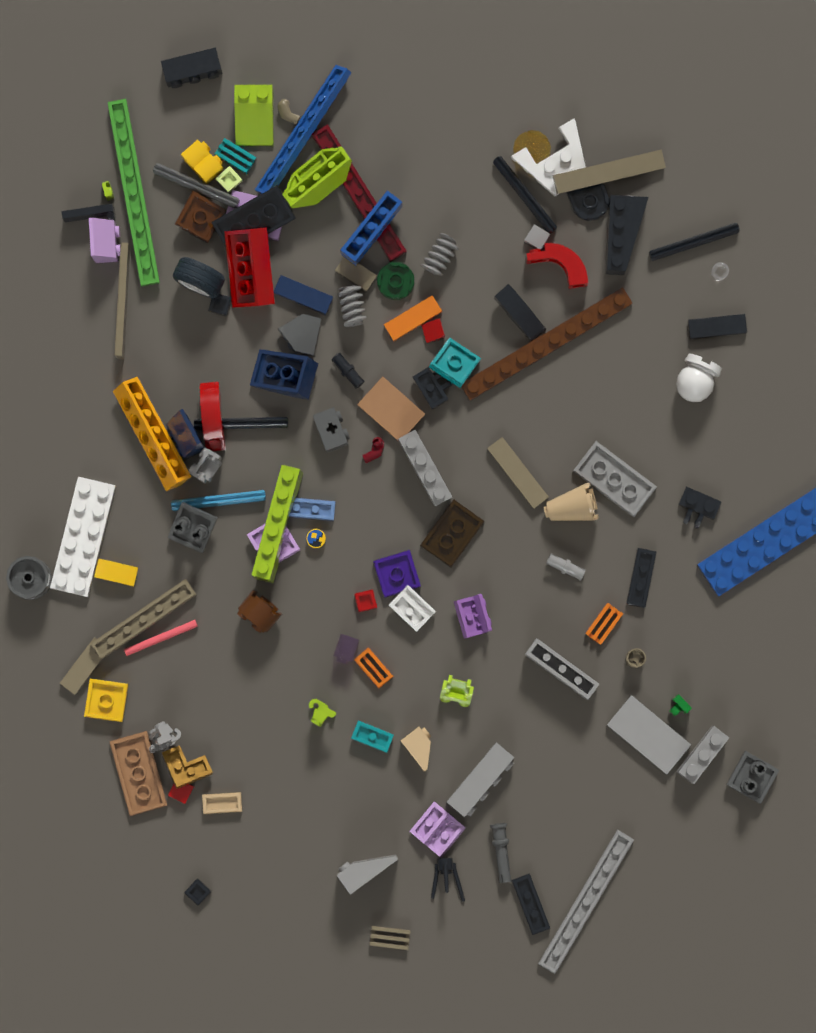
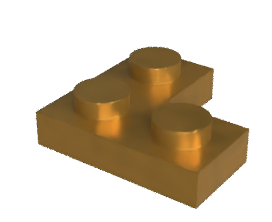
[162,745,213,789]

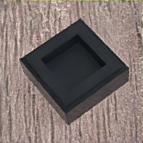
[208,294,232,316]
[184,878,211,906]

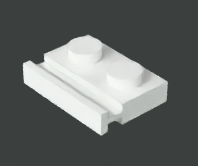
[389,585,436,632]

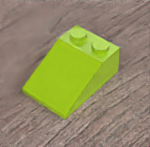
[234,85,274,146]

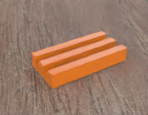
[585,603,623,645]
[354,647,394,689]

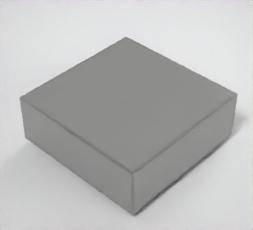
[524,224,550,249]

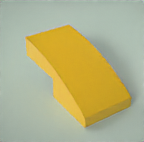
[94,558,138,586]

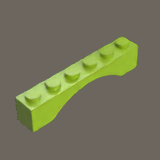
[252,465,303,583]

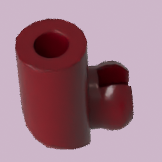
[362,437,385,463]

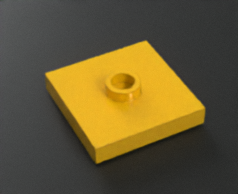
[84,679,129,722]

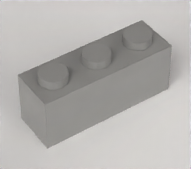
[676,726,729,784]

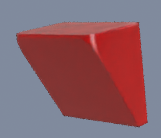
[421,318,445,343]

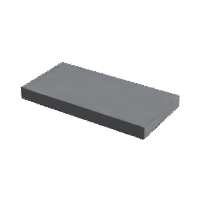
[573,441,657,518]
[607,695,691,775]

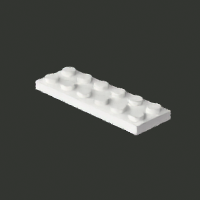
[50,477,116,597]

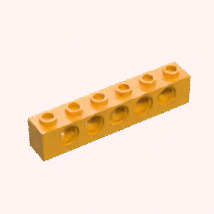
[113,377,191,491]

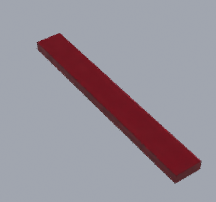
[312,124,407,262]

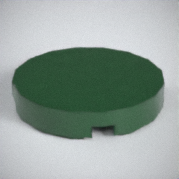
[377,262,415,300]

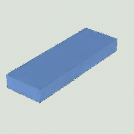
[289,498,336,521]

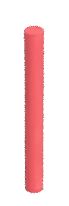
[124,620,198,656]

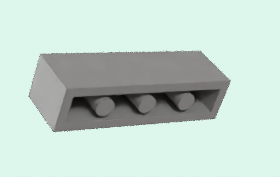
[397,430,452,506]
[524,638,599,700]
[447,742,514,817]

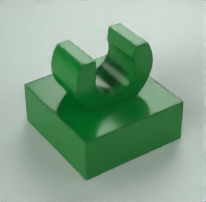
[669,694,692,716]

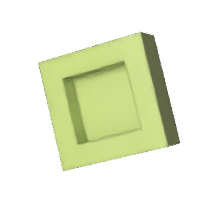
[216,166,243,194]

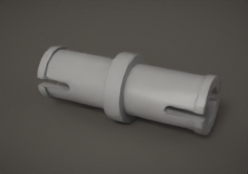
[546,553,586,581]

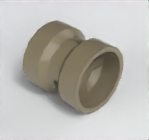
[625,648,646,668]

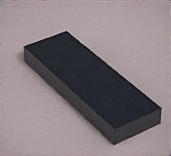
[688,314,747,339]
[626,548,657,608]
[512,873,551,935]

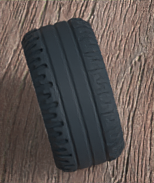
[173,257,225,298]

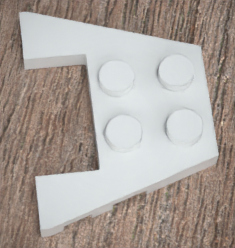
[511,119,586,197]

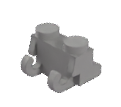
[189,447,222,484]
[149,721,181,753]

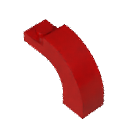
[526,243,588,289]
[200,382,225,451]

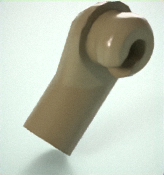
[277,99,300,125]

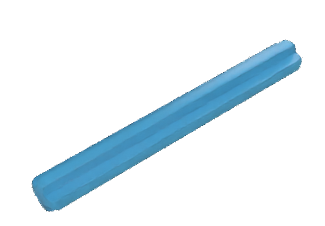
[171,490,266,511]

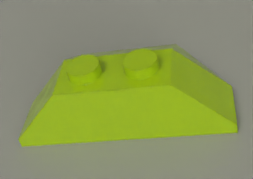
[283,147,352,208]

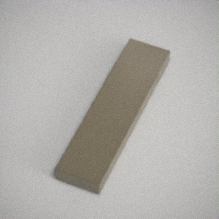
[487,437,549,509]

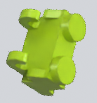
[440,675,474,707]
[309,699,336,727]

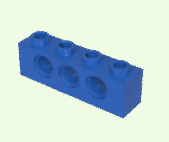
[340,190,403,266]

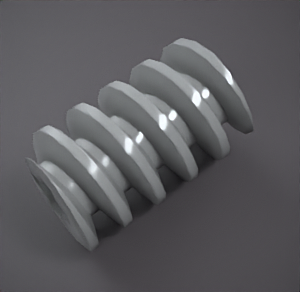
[420,233,459,276]
[338,285,367,327]

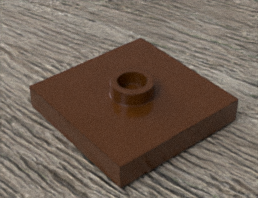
[175,191,226,243]

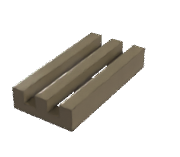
[370,925,411,950]

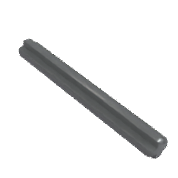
[153,163,240,209]

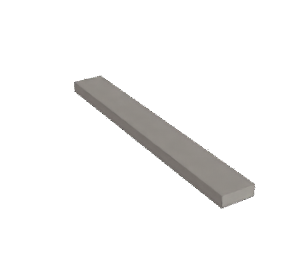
[538,829,634,974]

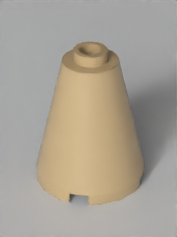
[544,483,599,521]

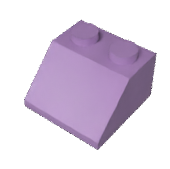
[89,218,121,263]

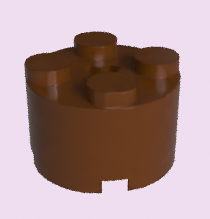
[237,590,283,633]

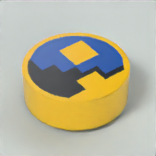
[306,529,326,548]

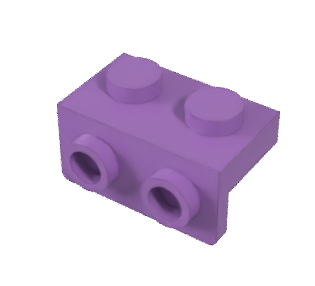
[454,594,492,639]

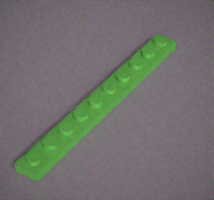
[108,99,160,287]

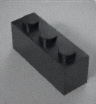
[161,47,223,88]

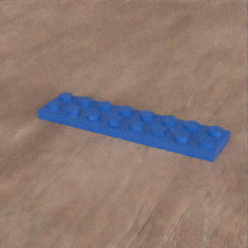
[697,488,816,597]

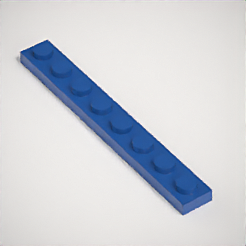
[255,65,351,194]

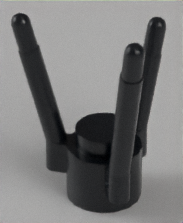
[431,858,465,902]

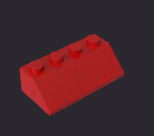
[224,227,275,308]

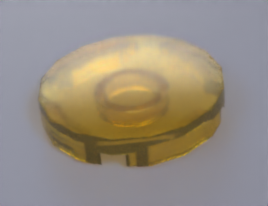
[513,130,551,164]

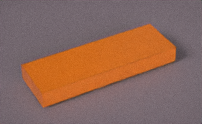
[384,295,442,341]

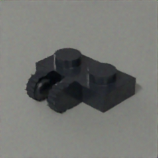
[412,367,454,410]
[678,486,721,529]

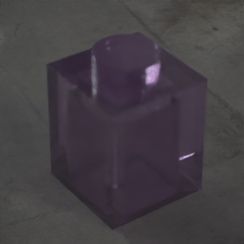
[333,634,360,664]

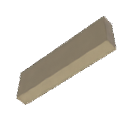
[60,637,102,695]

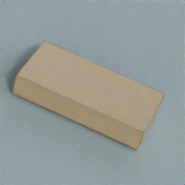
[202,792,242,814]

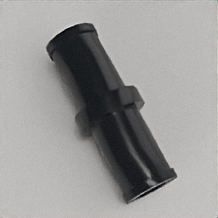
[331,352,365,389]

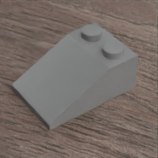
[337,855,398,895]

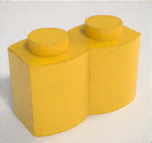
[181,139,223,184]

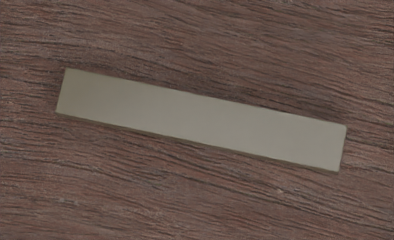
[553,149,666,194]
[115,243,130,359]
[90,579,197,660]

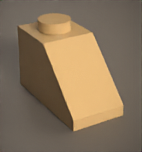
[401,727,431,771]

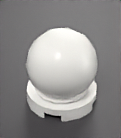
[676,354,722,402]

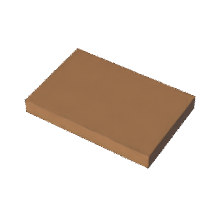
[357,376,425,441]

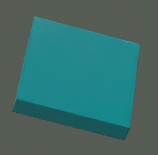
[429,337,481,388]

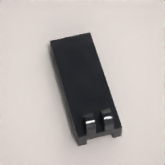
[61,204,116,223]

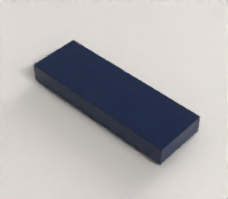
[274,275,333,315]

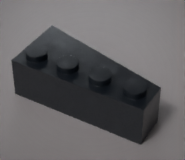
[605,195,649,275]

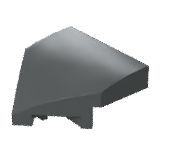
[278,314,321,356]

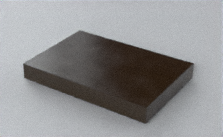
[420,499,485,568]

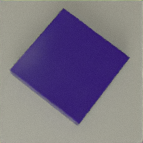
[373,550,421,598]

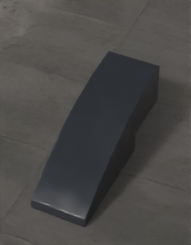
[494,284,546,342]

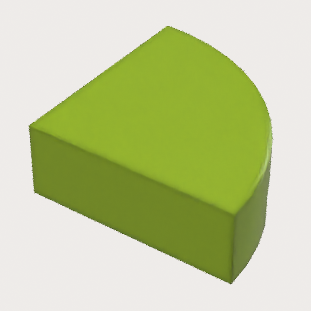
[102,181,114,201]

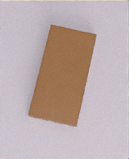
[110,731,168,816]

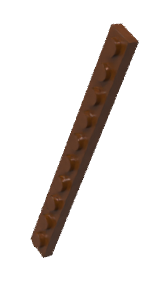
[461,287,633,401]

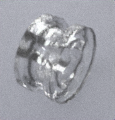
[711,262,729,281]

